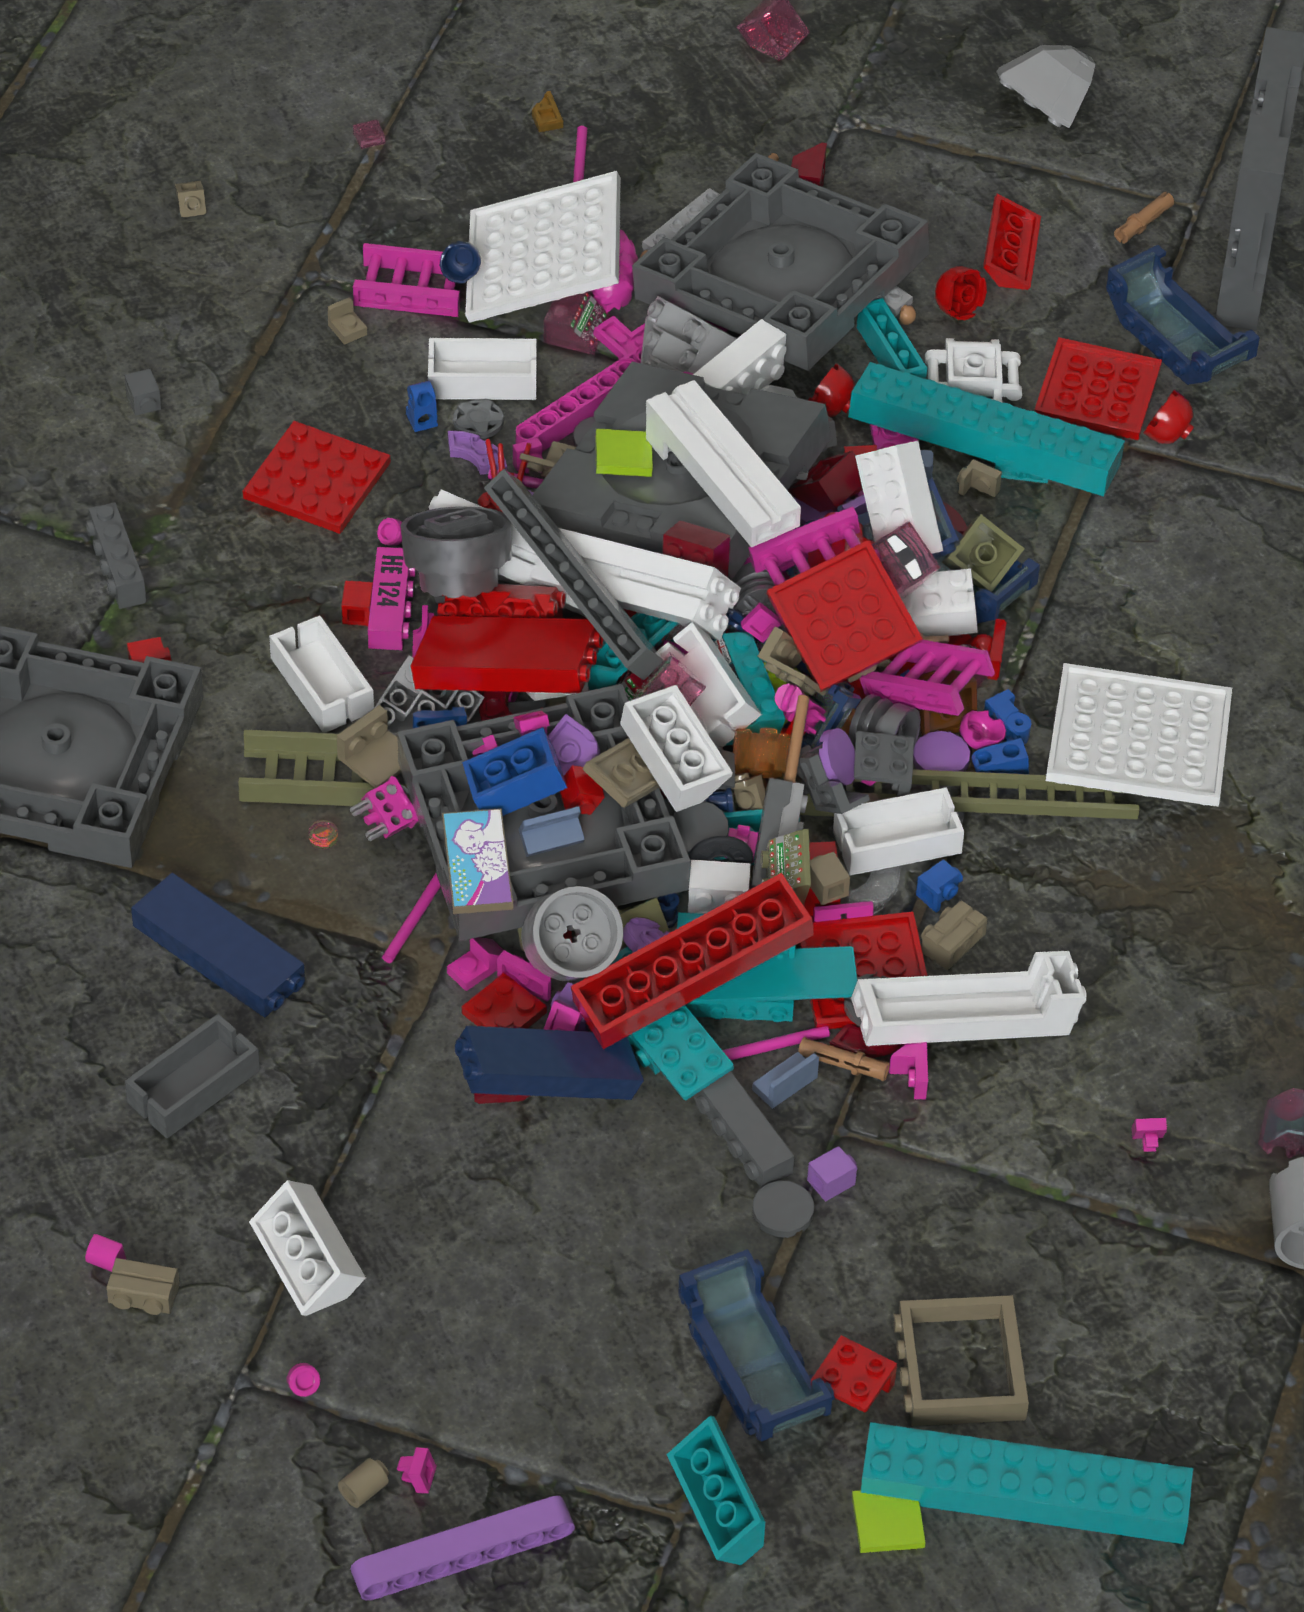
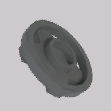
[453,399,504,439]

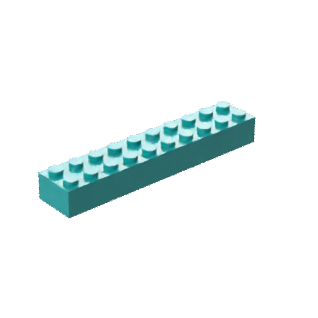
[848,362,1125,497]
[861,1422,1193,1544]

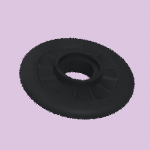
[689,836,753,867]

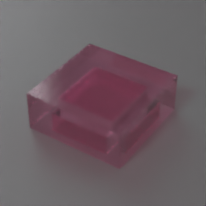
[353,120,385,149]

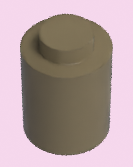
[338,1458,389,1508]

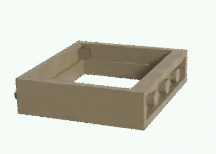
[893,1295,1029,1426]

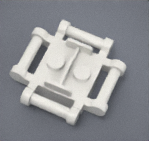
[925,338,1022,402]

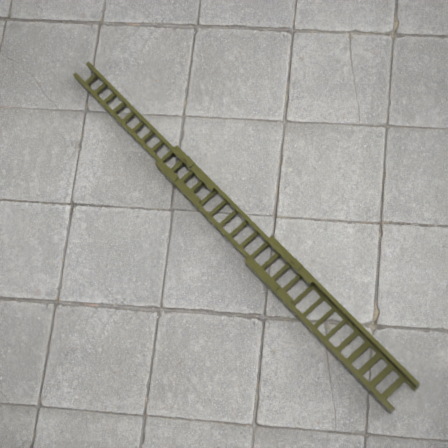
[239,730,1139,819]

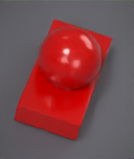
[969,619,1007,680]

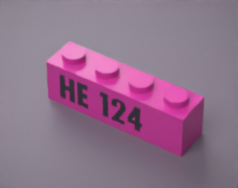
[368,547,416,650]

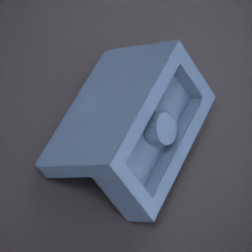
[518,807,585,857]
[752,1052,819,1109]

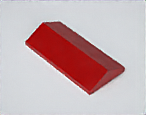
[983,193,1041,290]

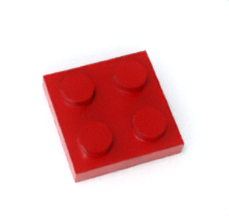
[462,973,547,1029]

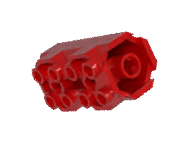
[437,584,566,619]

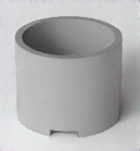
[521,886,623,981]
[1269,1157,1304,1269]

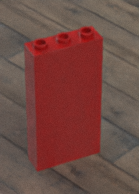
[411,616,604,693]

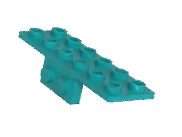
[688,945,857,1004]
[586,946,734,1100]

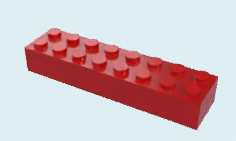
[570,873,814,1049]

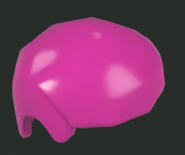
[960,710,1006,750]

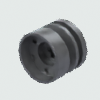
[732,562,786,617]
[849,694,921,750]

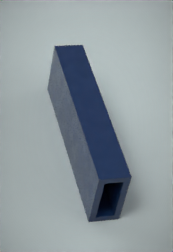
[131,873,305,1018]
[454,1026,644,1100]

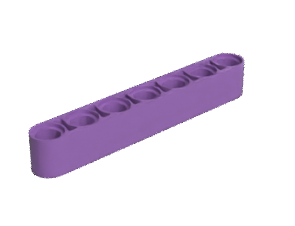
[350,1496,575,1600]

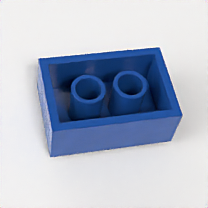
[462,727,567,816]

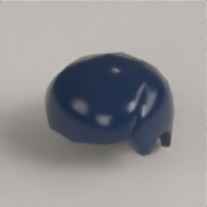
[439,241,481,283]

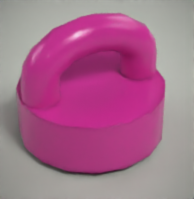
[377,518,402,546]
[775,684,804,713]
[286,1363,320,1397]

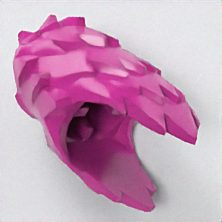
[592,230,638,314]

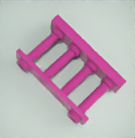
[353,243,460,317]
[748,507,881,586]
[859,640,995,716]

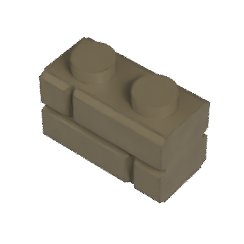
[921,901,987,970]
[107,1258,179,1315]

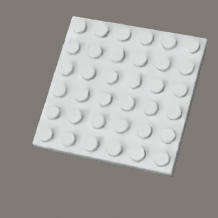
[465,171,621,323]
[1045,663,1232,807]

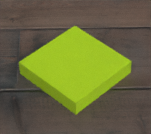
[595,429,653,477]
[852,1490,926,1553]

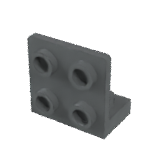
[853,731,914,797]

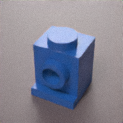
[916,859,963,913]

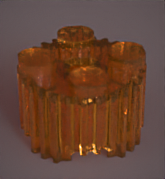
[733,728,791,779]

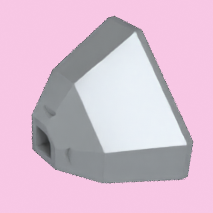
[996,45,1096,128]
[641,296,736,374]
[374,656,485,736]

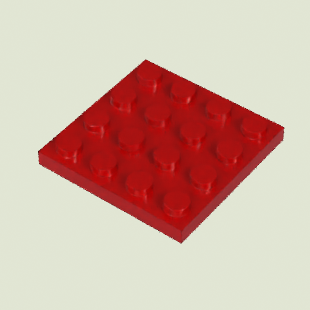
[1034,337,1162,440]
[242,421,391,534]
[766,540,923,692]
[799,912,927,1029]

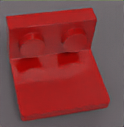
[811,1335,897,1412]

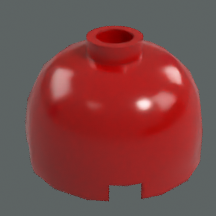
[935,266,987,320]
[809,363,855,417]
[1143,389,1194,445]

